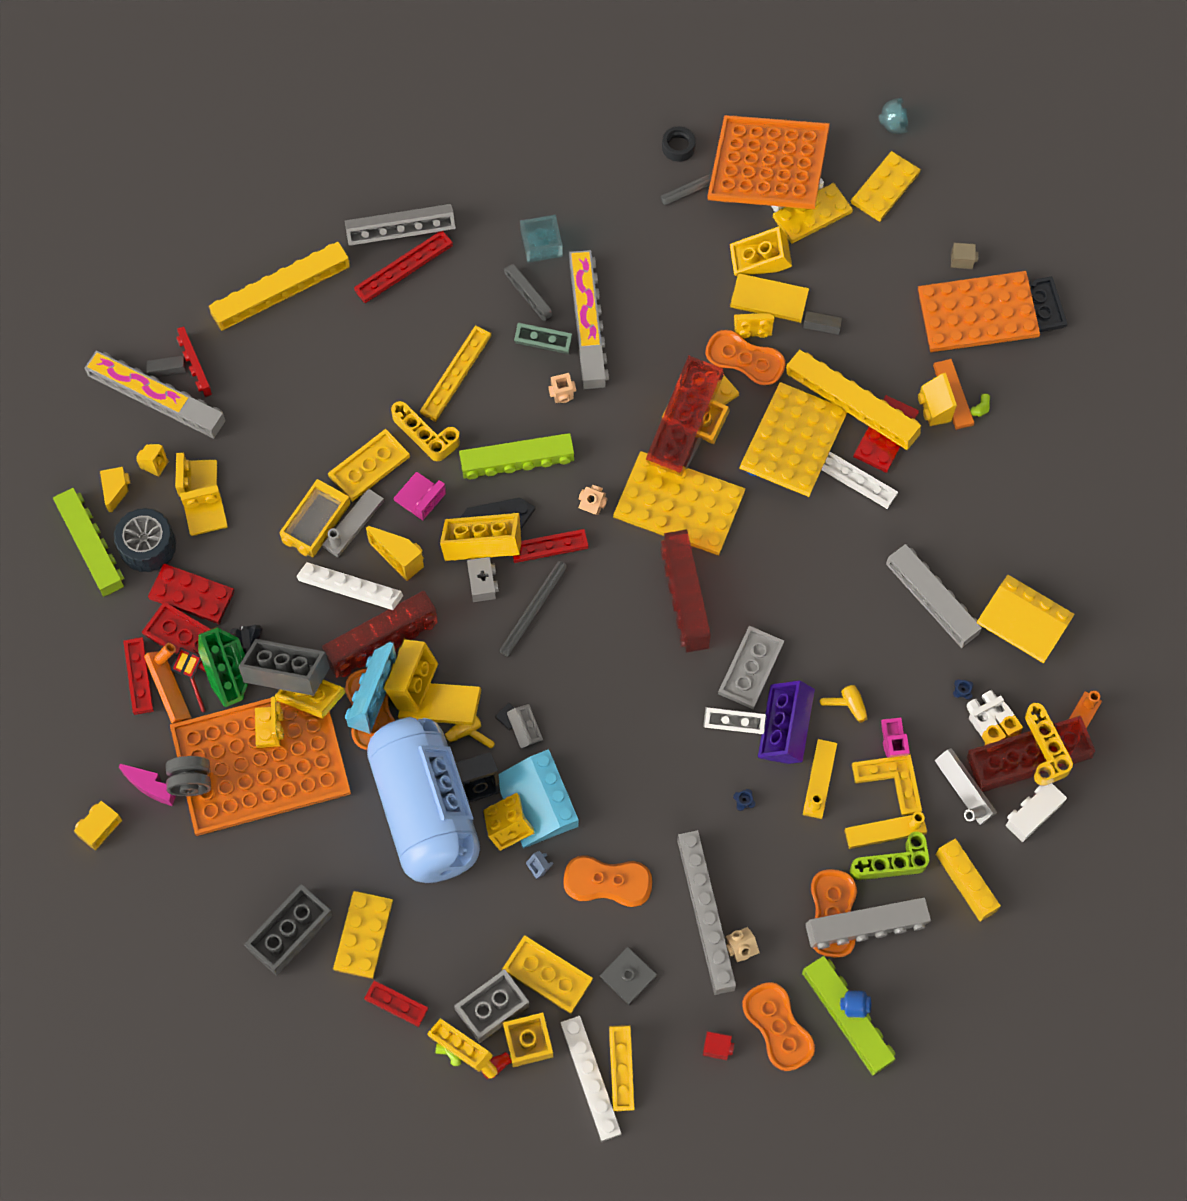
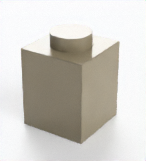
[951,243,978,269]

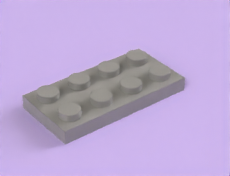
[718,626,784,710]

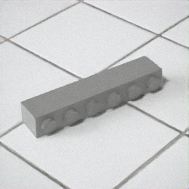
[345,204,456,246]
[886,544,982,648]
[805,897,931,949]

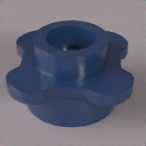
[953,679,973,700]
[733,789,756,811]

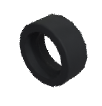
[662,126,696,162]

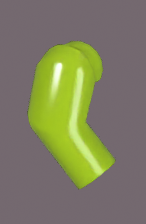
[971,394,990,417]
[436,1043,462,1066]

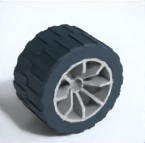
[114,508,176,572]

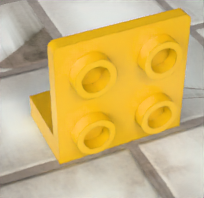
[734,313,774,338]
[175,453,217,497]
[180,485,228,536]
[255,697,284,748]
[483,793,535,851]

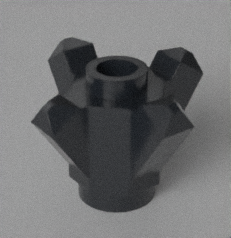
[230,624,263,654]

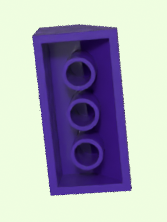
[758,681,815,764]

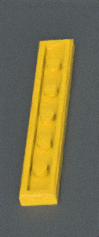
[420,325,491,422]

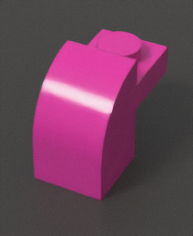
[881,717,910,758]

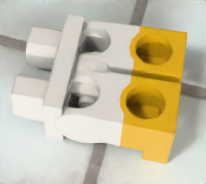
[966,690,1023,751]

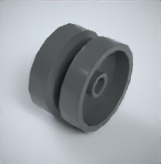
[166,756,211,796]

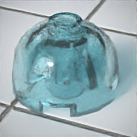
[879,97,908,134]

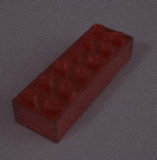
[645,355,725,477]
[660,529,711,653]
[322,590,438,678]
[967,715,1095,792]

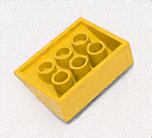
[977,575,1075,663]

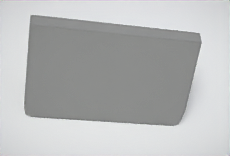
[507,704,543,748]

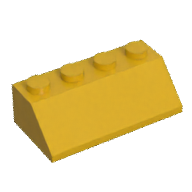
[440,513,521,561]

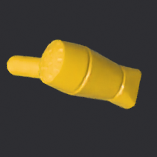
[820,685,868,723]
[445,715,495,748]

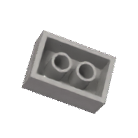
[455,969,529,1044]

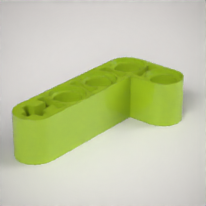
[850,832,929,880]

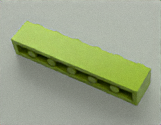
[459,433,574,479]
[52,488,124,597]
[802,956,895,1076]

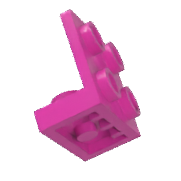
[394,472,446,521]

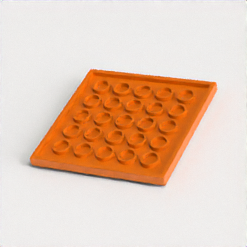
[708,115,829,209]

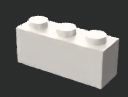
[703,707,766,734]
[1005,783,1067,842]

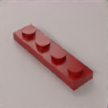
[176,326,212,397]
[513,529,588,563]
[123,637,154,715]

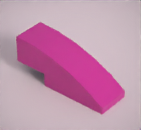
[119,764,176,806]

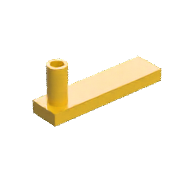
[802,739,837,819]
[845,812,927,849]
[427,1018,498,1078]
[609,1025,634,1111]

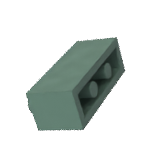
[514,323,573,354]

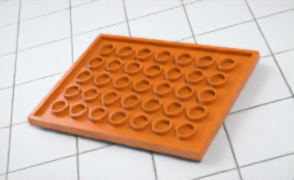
[170,698,351,836]

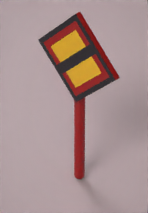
[170,647,205,712]

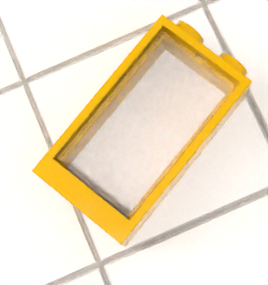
[280,479,350,558]

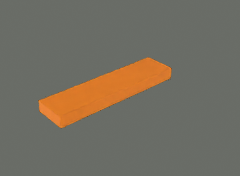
[933,359,974,430]

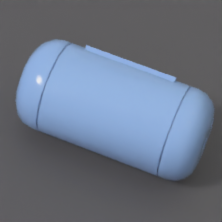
[367,717,480,883]

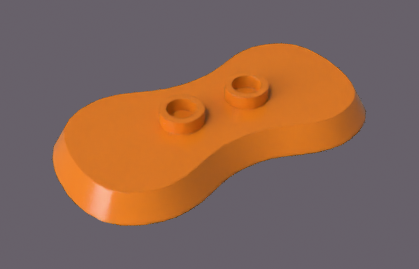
[706,330,785,385]
[345,669,395,750]
[564,856,652,907]
[811,869,857,957]
[743,982,815,1071]

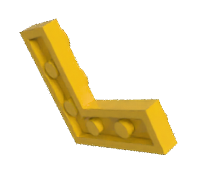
[852,755,922,816]

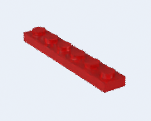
[354,231,453,303]

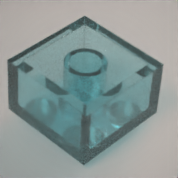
[520,215,563,263]

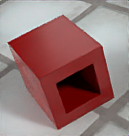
[703,1031,735,1060]

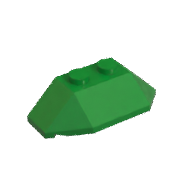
[198,627,248,707]

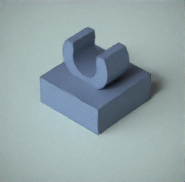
[526,851,553,879]

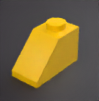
[137,444,168,477]
[100,467,131,512]

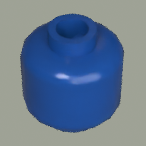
[840,991,871,1018]

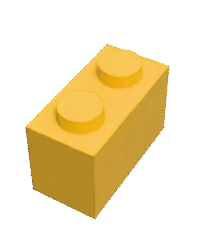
[74,801,122,850]

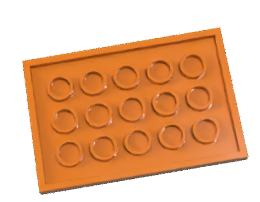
[918,271,1040,352]

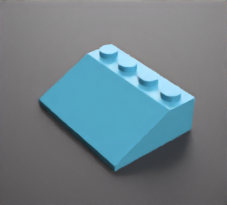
[345,642,396,734]
[499,749,579,848]

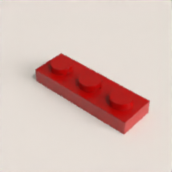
[364,981,429,1027]

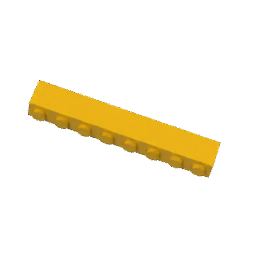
[209,242,350,331]
[786,350,921,450]

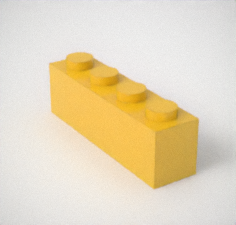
[935,838,1001,922]

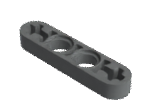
[504,264,553,321]

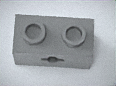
[467,557,499,602]

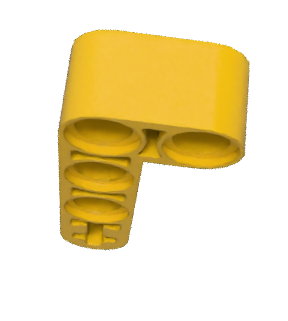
[391,401,460,462]
[1025,703,1073,786]

